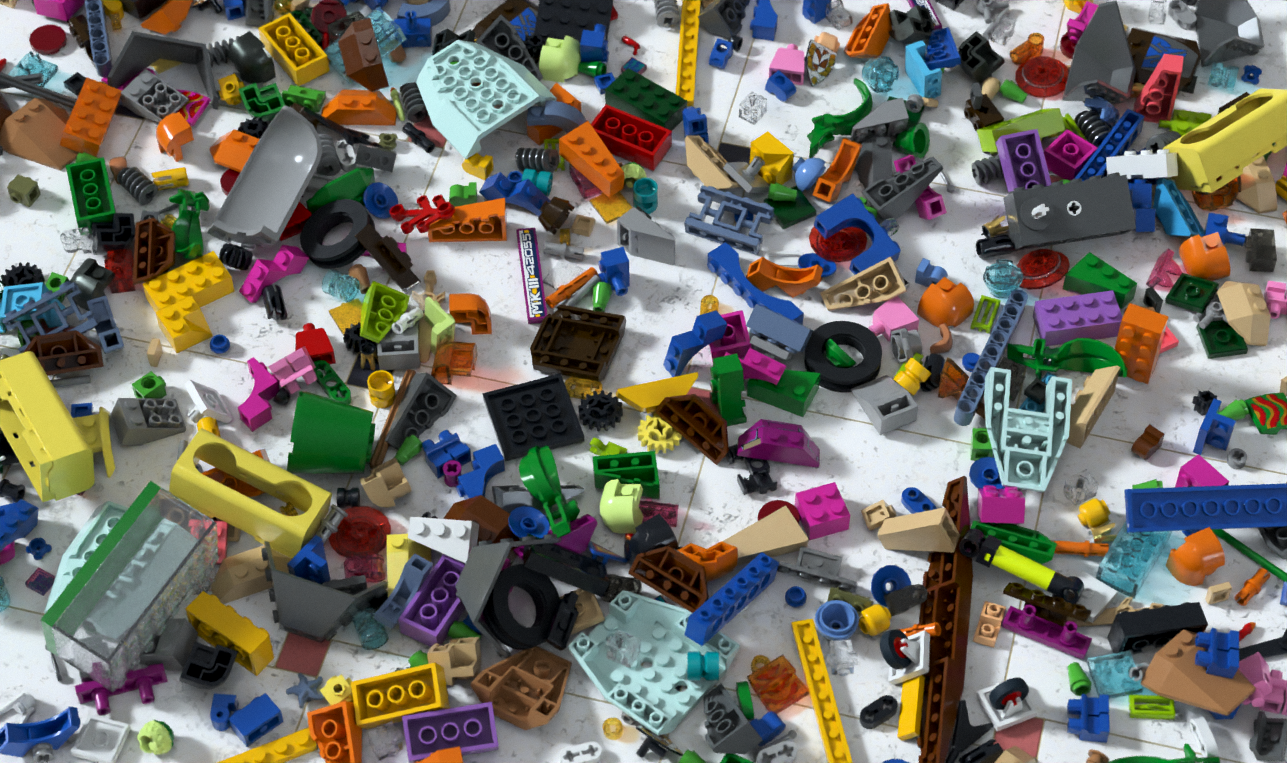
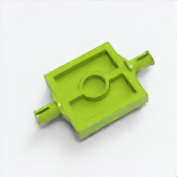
[1158,109,1211,136]

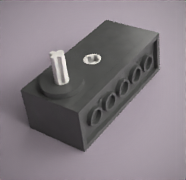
[1003,172,1136,251]

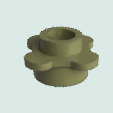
[378,133,398,150]

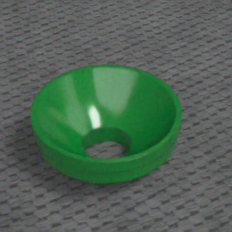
[825,338,857,368]

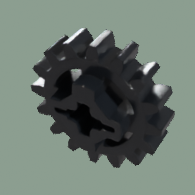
[1,262,45,286]
[578,390,623,432]

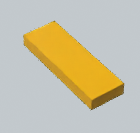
[897,675,925,741]

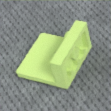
[424,296,455,356]

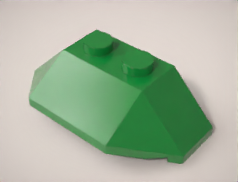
[306,167,375,214]
[971,520,1057,564]

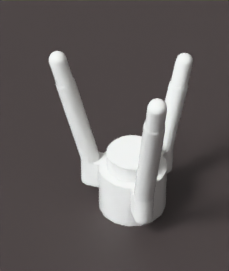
[0,690,36,724]

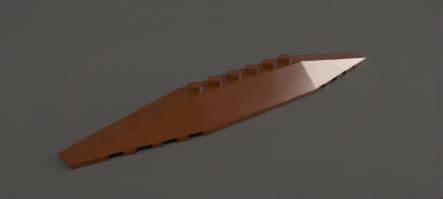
[917,476,973,763]

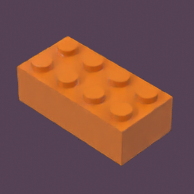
[60,77,122,157]
[1115,303,1169,384]

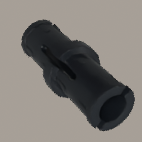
[402,122,435,153]

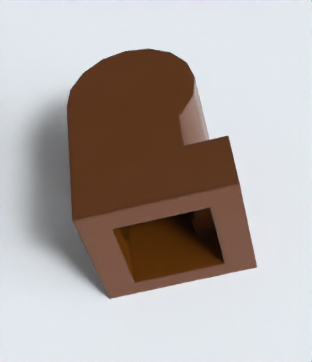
[1131,424,1165,460]

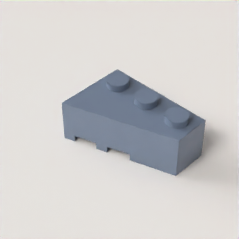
[746,304,813,354]

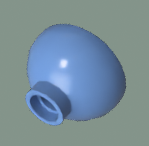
[792,157,827,192]
[815,600,859,641]

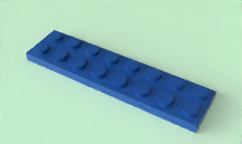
[1124,483,1287,533]

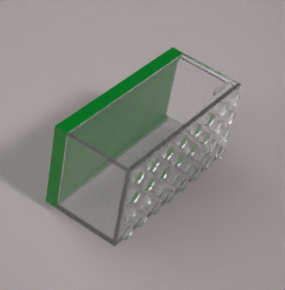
[41,481,219,692]

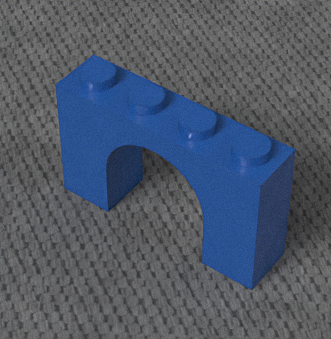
[814,193,901,275]

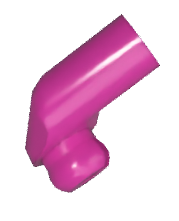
[0,541,15,565]

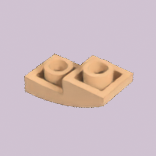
[973,601,1006,648]

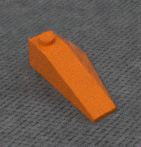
[307,701,362,763]

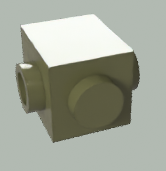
[7,174,41,207]

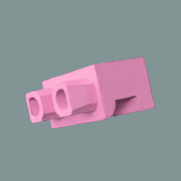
[1264,281,1287,319]
[268,346,318,394]
[1259,669,1287,716]

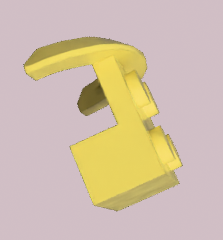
[73,407,115,478]

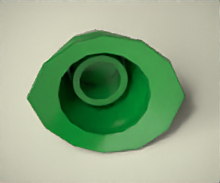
[892,122,930,159]

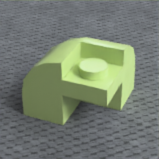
[539,35,581,82]
[600,479,644,534]

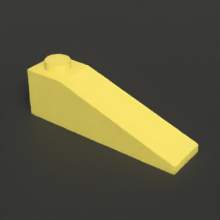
[387,534,432,597]

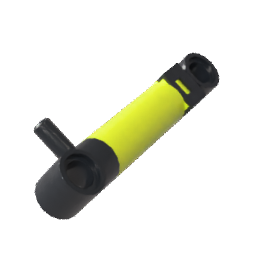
[959,528,1084,604]

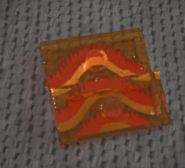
[747,654,809,714]

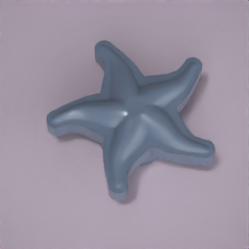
[286,673,324,709]

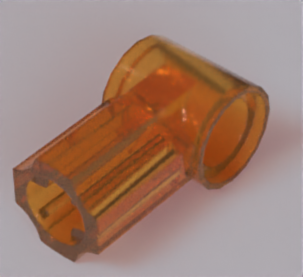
[1009,33,1044,65]

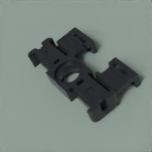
[725,444,777,495]

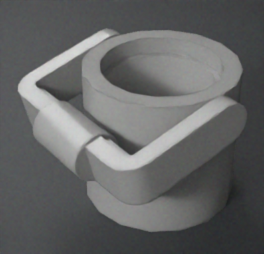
[891,328,922,363]

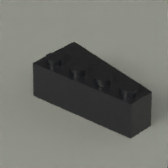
[1107,602,1208,659]

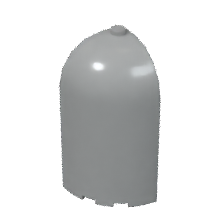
[207,106,322,249]

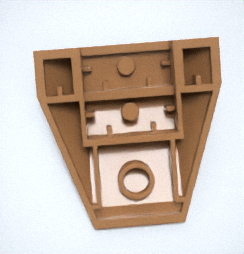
[0,98,79,171]
[1141,629,1256,716]
[471,646,572,730]

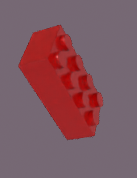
[591,104,672,171]

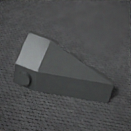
[698,0,750,39]

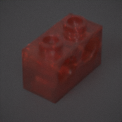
[104,248,136,294]

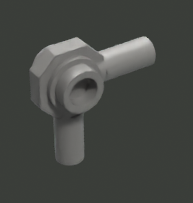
[977,0,1009,24]
[1199,302,1229,329]

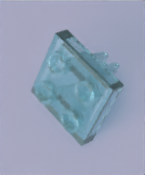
[8,51,58,87]
[1086,651,1144,699]

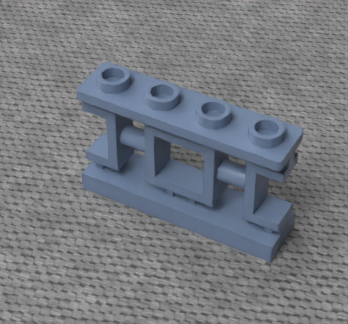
[684,185,774,255]
[2,281,100,353]

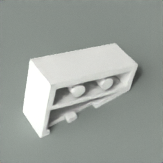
[408,517,479,563]

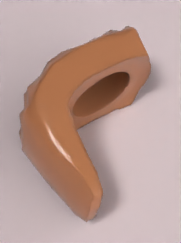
[380,38,406,63]
[109,156,127,184]
[930,323,953,354]

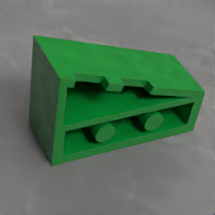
[1063,252,1137,309]
[709,354,747,427]
[747,370,820,417]
[592,451,660,499]

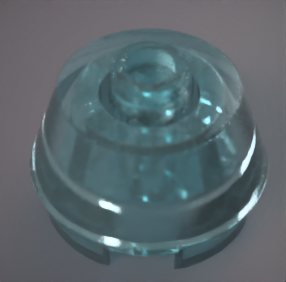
[862,56,899,93]
[983,259,1023,299]

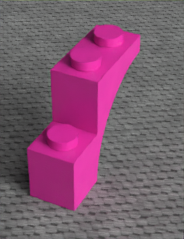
[1067,1,1098,44]
[894,155,947,220]
[239,245,309,303]
[724,348,786,385]
[238,357,279,432]

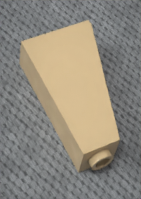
[722,506,809,566]
[878,508,960,552]

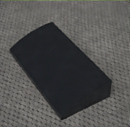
[523,533,610,597]

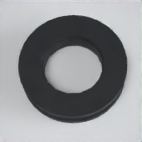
[300,199,375,269]
[804,321,882,393]
[483,564,560,650]

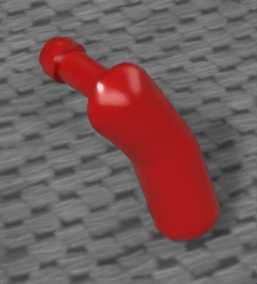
[621,36,640,55]

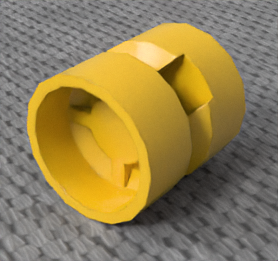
[893,357,932,396]
[367,370,396,408]

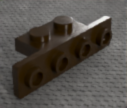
[67,14,95,67]
[355,224,421,295]
[1003,582,1092,627]

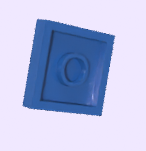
[1193,398,1236,455]
[287,535,331,585]

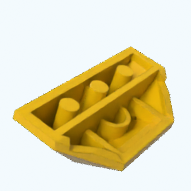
[616,372,698,414]

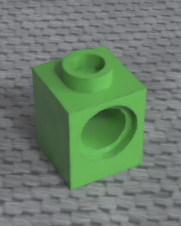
[132,371,167,399]
[970,428,993,461]

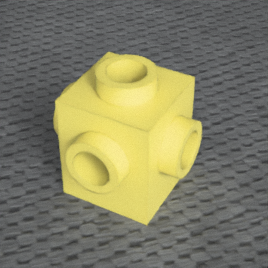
[320,674,354,705]

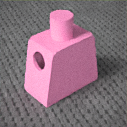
[769,44,804,85]
[868,296,919,342]
[1239,652,1273,707]

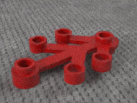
[389,194,456,234]

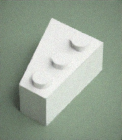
[1106,149,1178,179]

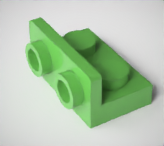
[282,85,326,113]

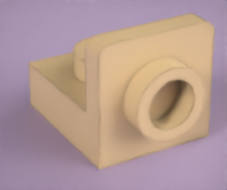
[861,500,897,531]

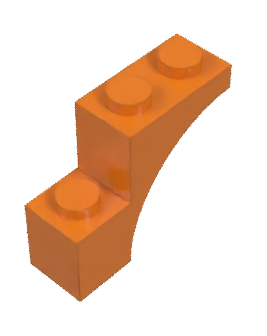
[813,138,862,202]
[746,257,823,298]

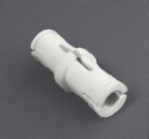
[392,307,423,334]

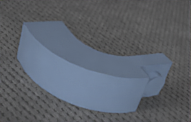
[397,0,450,27]
[527,101,587,133]
[87,295,124,354]
[373,554,433,629]

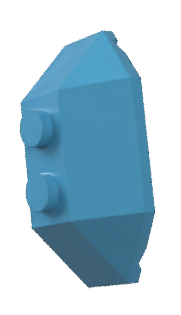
[1153,177,1205,239]

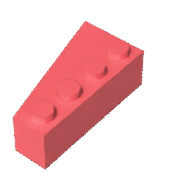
[1133,54,1184,123]

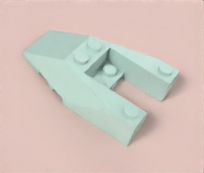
[984,367,1072,492]

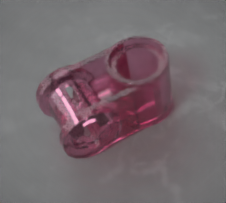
[344,554,386,583]

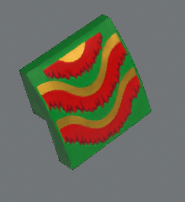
[1244,393,1287,435]

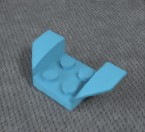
[0,282,67,333]

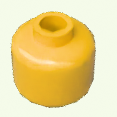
[1077,498,1111,528]
[858,604,892,636]

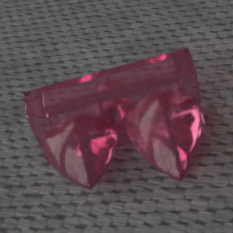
[1146,248,1182,288]
[639,498,679,527]

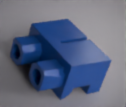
[682,107,709,144]
[422,429,471,479]
[1195,627,1239,679]
[1067,694,1110,743]

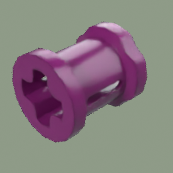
[443,460,462,487]

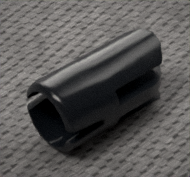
[976,235,1015,258]
[262,285,287,320]
[920,354,945,392]
[959,739,1003,763]

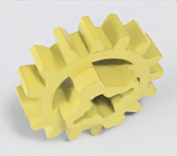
[638,413,682,454]

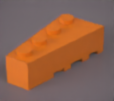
[559,121,624,198]
[428,198,507,242]

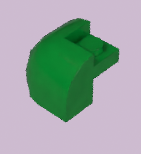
[238,83,285,122]

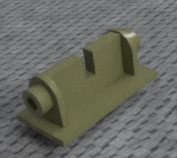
[827,586,874,616]

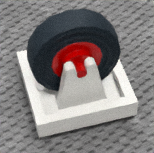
[880,629,930,685]
[976,676,1038,732]

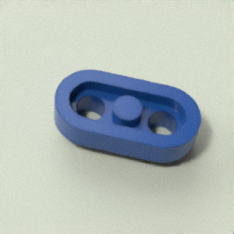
[901,487,937,514]

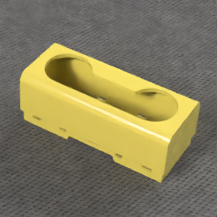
[1163,89,1287,193]
[0,351,95,502]
[169,428,332,559]

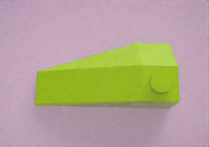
[360,281,410,344]

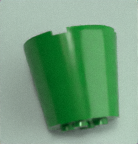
[287,390,376,474]

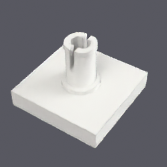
[185,380,233,424]

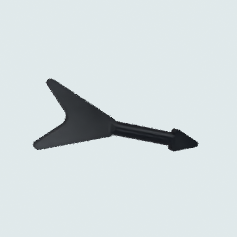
[945,700,994,763]

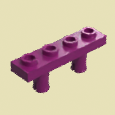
[1001,605,1092,660]
[75,663,168,716]

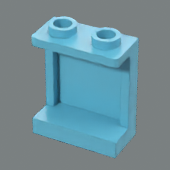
[905,40,942,99]

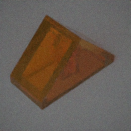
[938,357,969,398]

